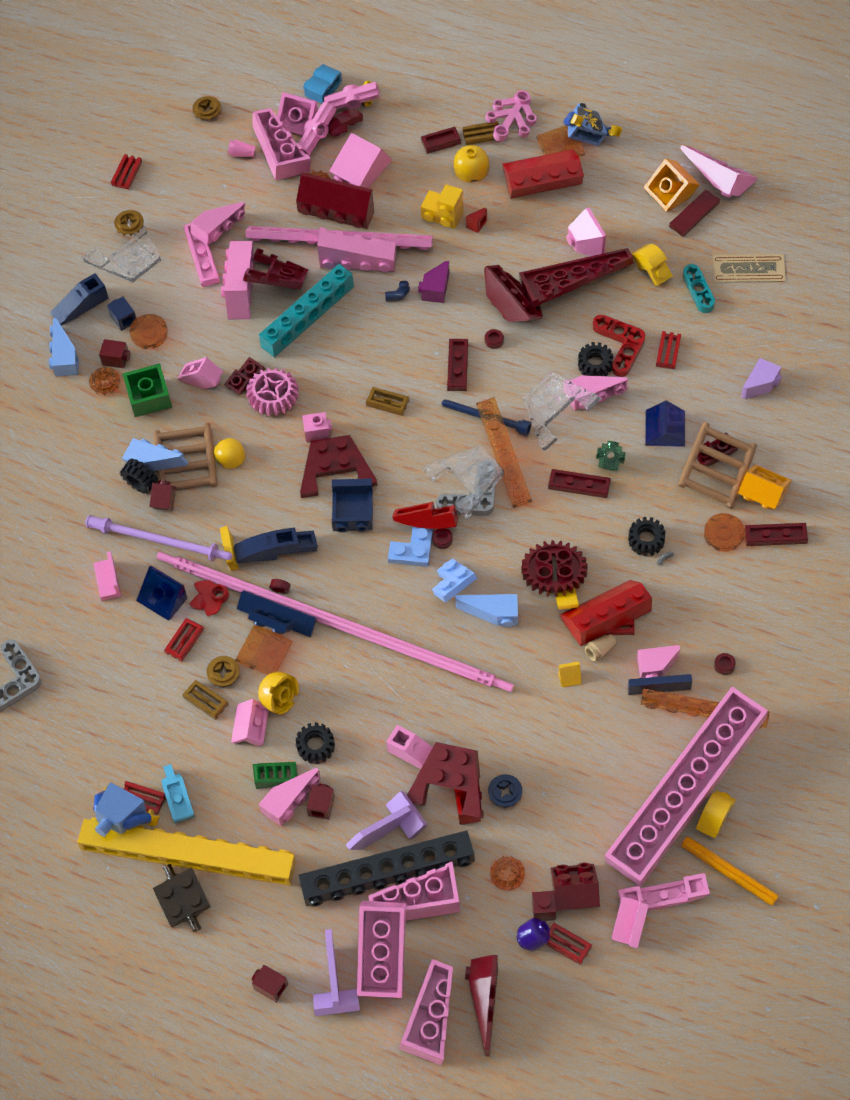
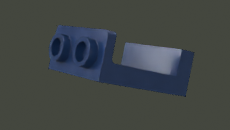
[331,478,373,533]

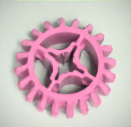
[246,367,299,417]

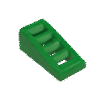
[252,762,298,789]

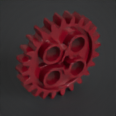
[521,540,588,597]

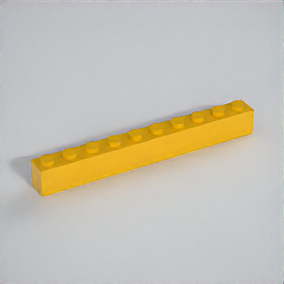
[77,818,296,886]

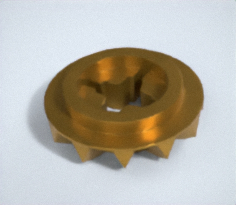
[192,96,221,121]
[114,210,144,236]
[206,656,240,688]

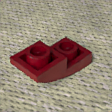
[328,108,363,136]
[224,357,265,395]
[697,432,739,467]

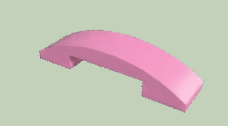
[618,873,710,911]

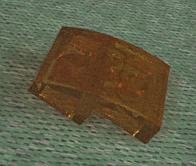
[536,125,585,157]
[235,625,293,675]

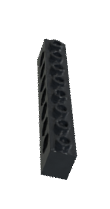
[298,830,475,907]

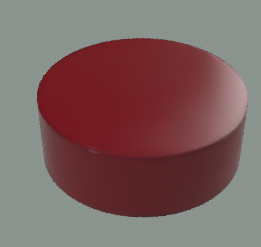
[485,329,504,349]
[432,528,453,549]
[269,579,291,594]
[714,653,736,675]

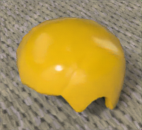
[214,438,245,469]

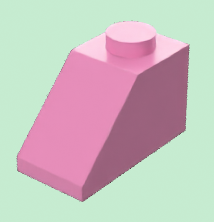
[177,357,223,389]
[637,645,680,678]

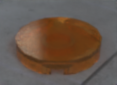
[129,314,168,349]
[704,513,745,552]

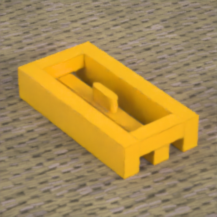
[220,526,239,571]

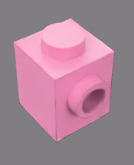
[302,412,332,442]

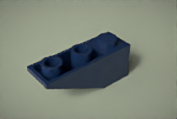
[50,273,109,326]

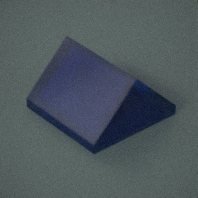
[645,400,685,447]
[136,565,188,621]

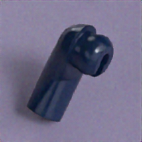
[385,281,410,301]

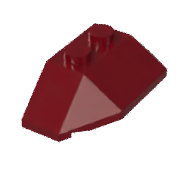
[484,265,543,322]

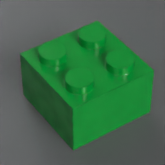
[122,363,172,417]

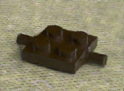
[153,864,211,932]

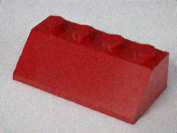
[502,149,584,199]
[560,580,652,646]

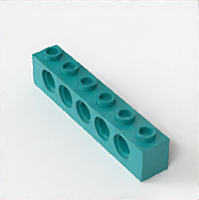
[259,264,354,358]

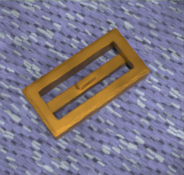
[462,121,499,145]
[366,387,409,416]
[183,679,229,720]

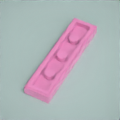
[183,223,220,287]

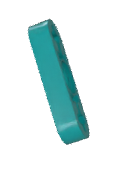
[683,264,715,313]

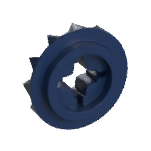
[488,774,522,808]

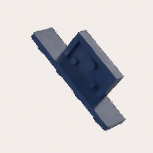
[237,590,317,637]

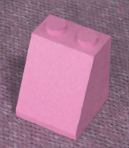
[329,133,392,188]

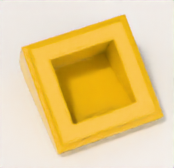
[555,588,579,610]
[558,661,582,687]

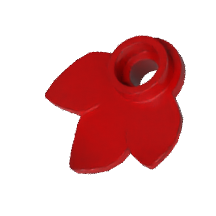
[190,580,229,616]

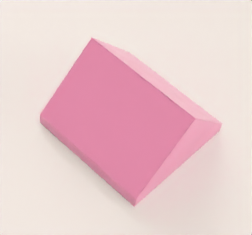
[277,92,318,135]

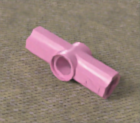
[324,82,380,110]
[299,102,337,156]

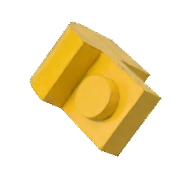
[632,244,673,286]
[696,790,736,838]

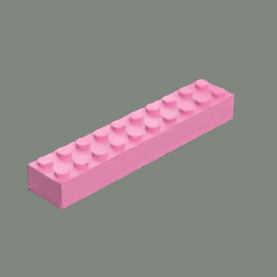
[605,687,768,887]

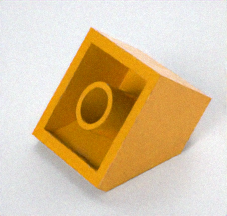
[643,159,700,212]
[738,464,792,510]

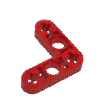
[593,315,645,377]

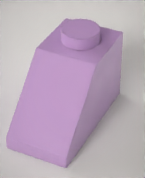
[741,358,782,399]

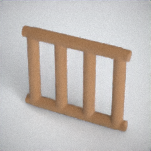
[678,422,757,509]
[153,423,217,489]

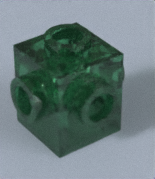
[596,441,626,472]

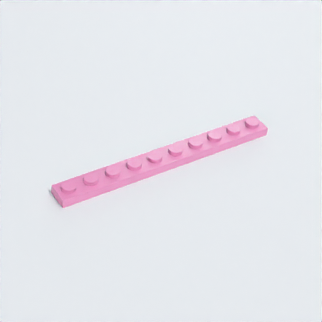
[246,226,433,250]

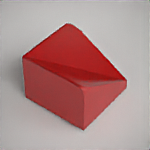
[466,208,487,233]

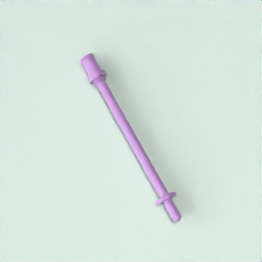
[85,515,233,561]

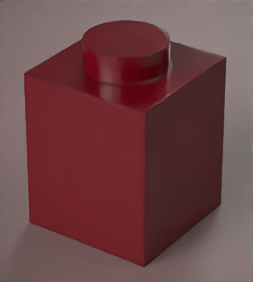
[99,339,131,368]
[149,480,176,511]
[307,784,335,820]
[532,891,556,921]
[252,965,288,1003]

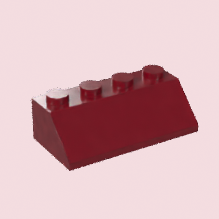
[296,172,374,229]

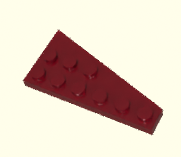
[519,248,634,308]

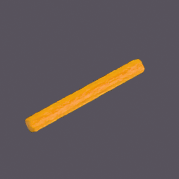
[682,836,778,905]

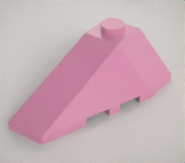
[681,145,757,198]

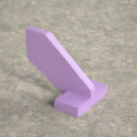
[346,791,427,850]
[313,929,360,1016]

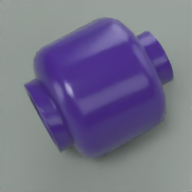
[517,918,550,951]

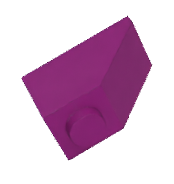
[418,261,450,303]

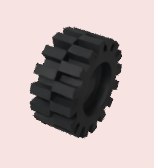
[578,342,613,376]
[120,458,158,494]
[628,517,666,556]
[296,722,335,764]

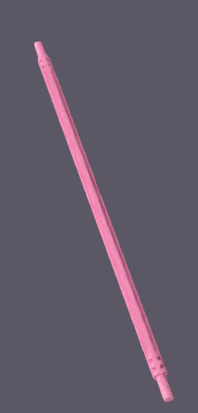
[157,552,514,692]

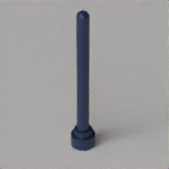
[442,399,532,437]

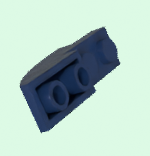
[233,527,318,564]

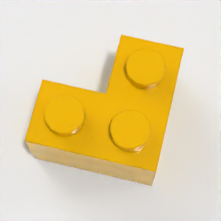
[420,184,464,229]

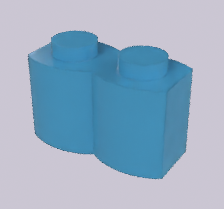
[303,64,342,104]

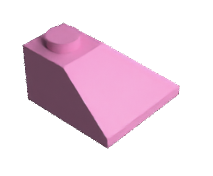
[566,208,606,256]

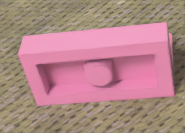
[94,551,122,601]
[231,699,269,746]
[611,896,649,948]

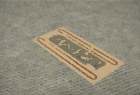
[713,254,786,282]

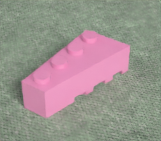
[253,108,311,180]
[317,227,397,272]
[221,241,254,319]
[368,862,460,921]
[399,959,453,1065]

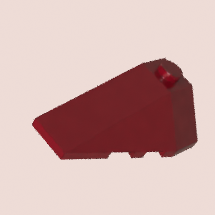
[465,955,498,1057]

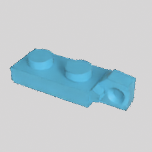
[162,764,195,824]

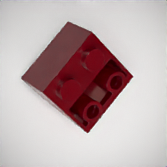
[551,862,600,911]

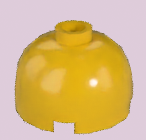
[453,145,489,182]
[258,672,299,715]

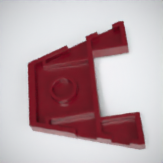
[243,248,309,290]
[300,435,377,498]
[407,742,484,819]

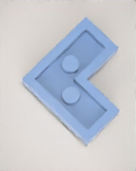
[388,527,433,566]
[432,559,477,602]

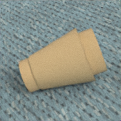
[585,634,616,661]

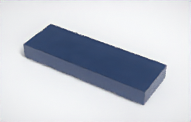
[627,674,692,695]

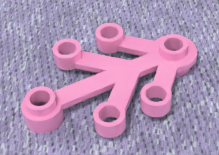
[485,90,537,142]

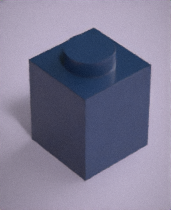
[107,296,137,331]

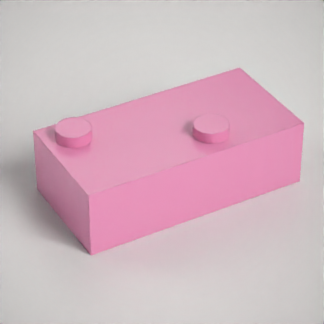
[357,901,407,998]

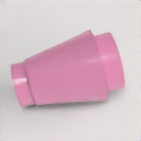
[228,139,255,157]

